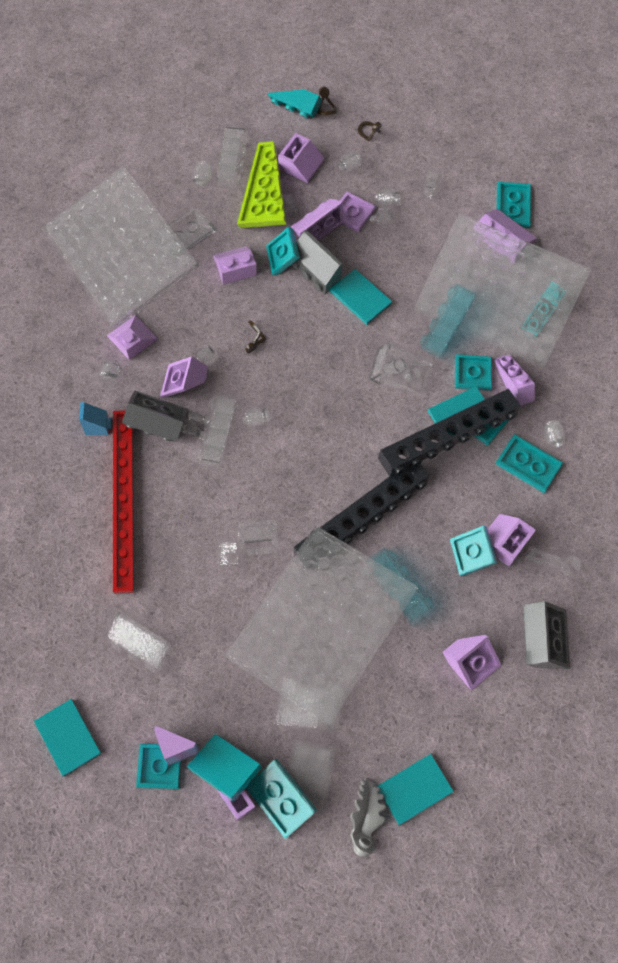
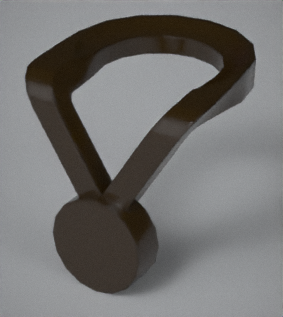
[317,86,338,115]
[358,121,382,141]
[245,320,266,354]

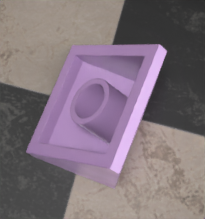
[154,726,199,765]

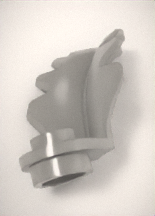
[350,778,386,857]

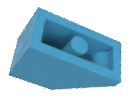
[79,402,112,435]

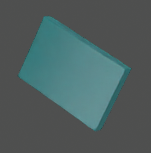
[496,181,531,228]
[330,269,392,325]
[428,386,486,435]
[495,434,563,493]
[34,699,101,777]
[187,734,262,802]
[377,754,454,826]
[246,758,318,839]

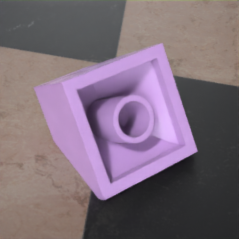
[107,315,158,360]
[160,356,208,398]
[443,635,501,691]

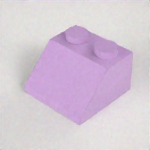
[213,246,257,284]

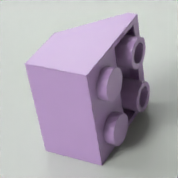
[278,133,324,183]
[488,514,536,566]

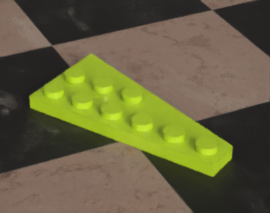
[237,141,287,228]

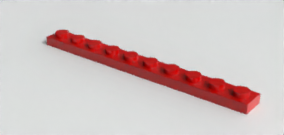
[113,410,134,594]

